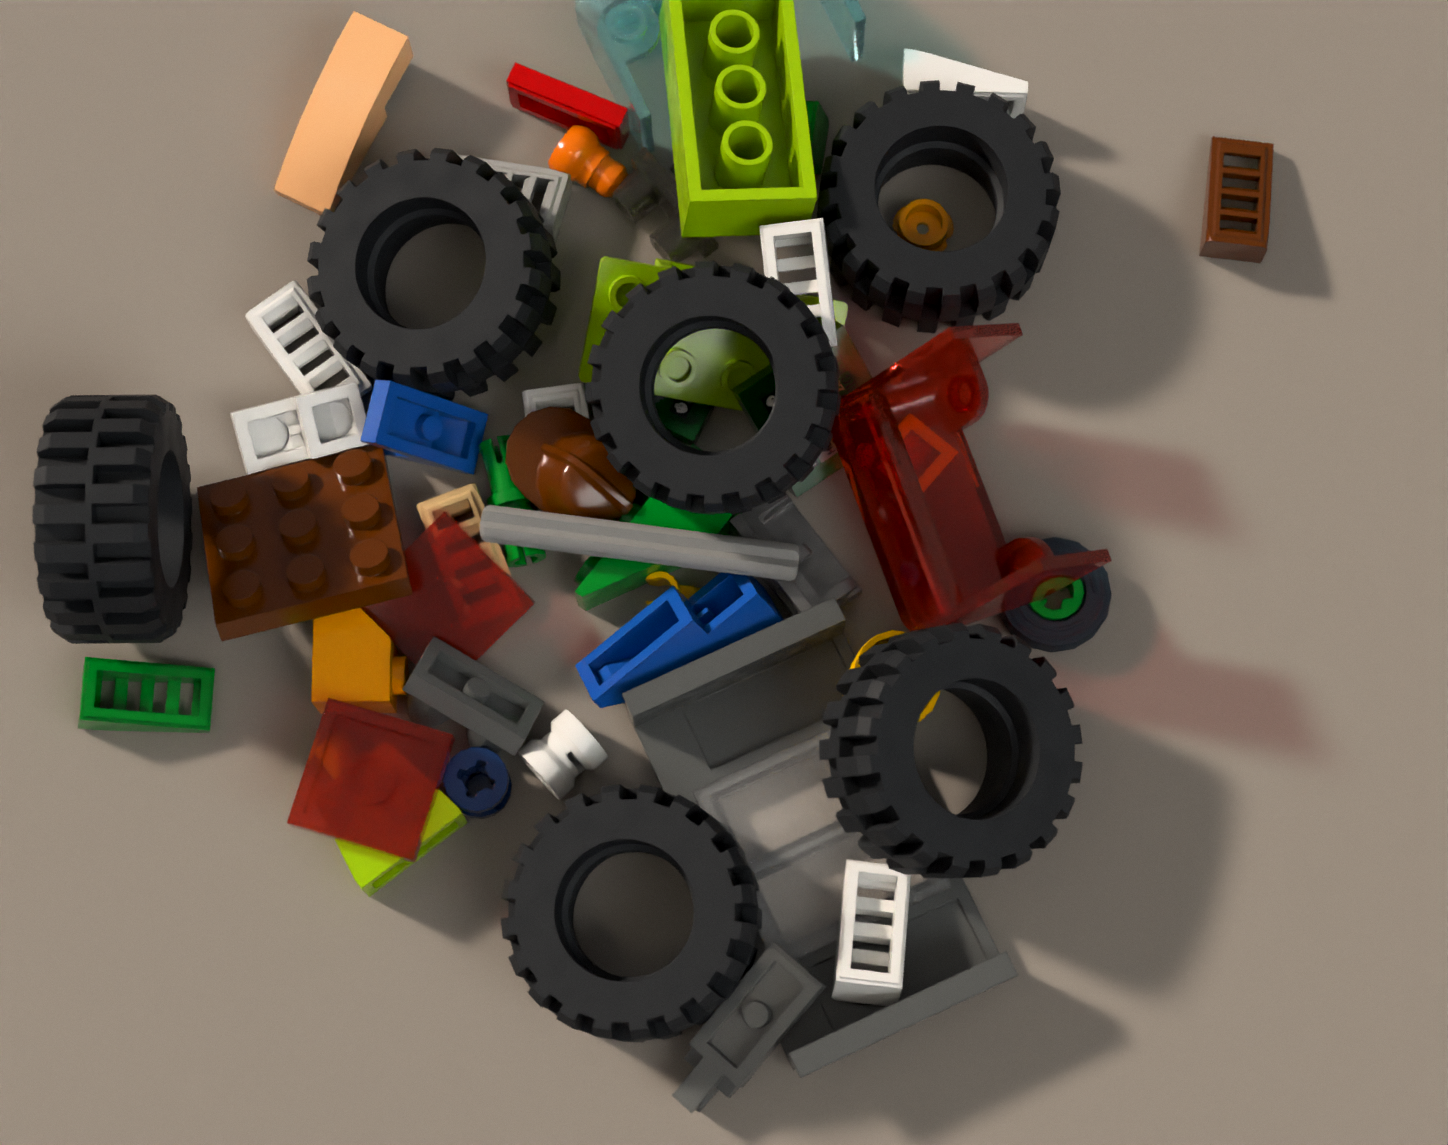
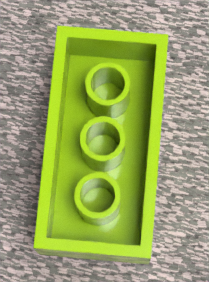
[659,0,817,238]

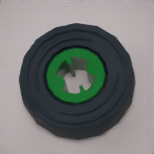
[995,537,1112,652]

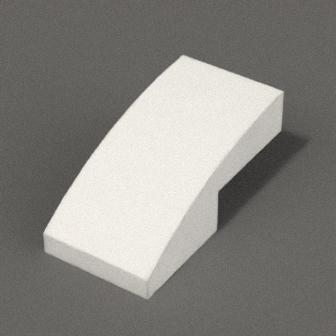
[230,382,368,474]

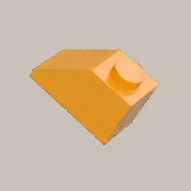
[311,608,409,714]

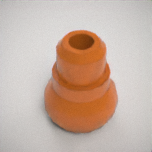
[548,125,628,198]

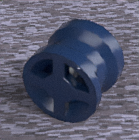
[443,747,512,819]

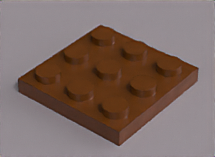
[197,445,413,641]

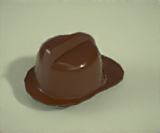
[505,406,643,521]

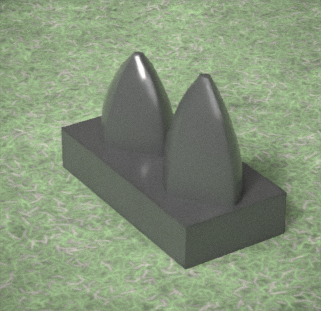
[402,636,544,756]

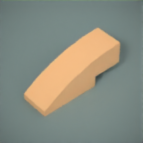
[274,11,413,215]

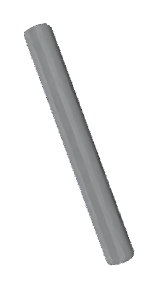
[480,505,800,581]

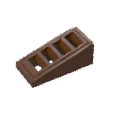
[1199,136,1274,263]

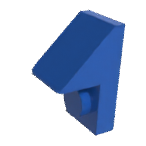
[360,379,489,475]

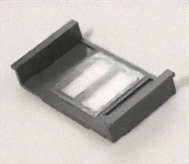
[622,597,1018,1079]

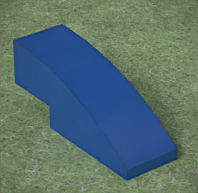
[575,572,784,708]

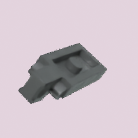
[672,942,827,1113]

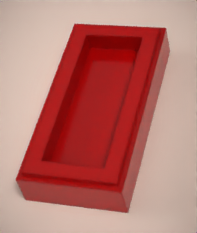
[506,62,631,150]

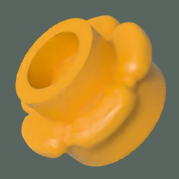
[892,199,954,252]

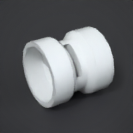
[517,709,608,800]

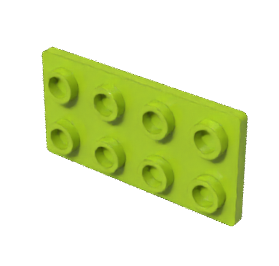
[578,256,848,411]

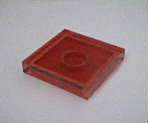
[360,511,536,665]
[287,698,455,863]

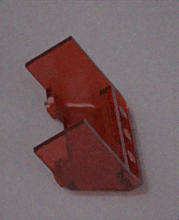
[831,323,1112,631]

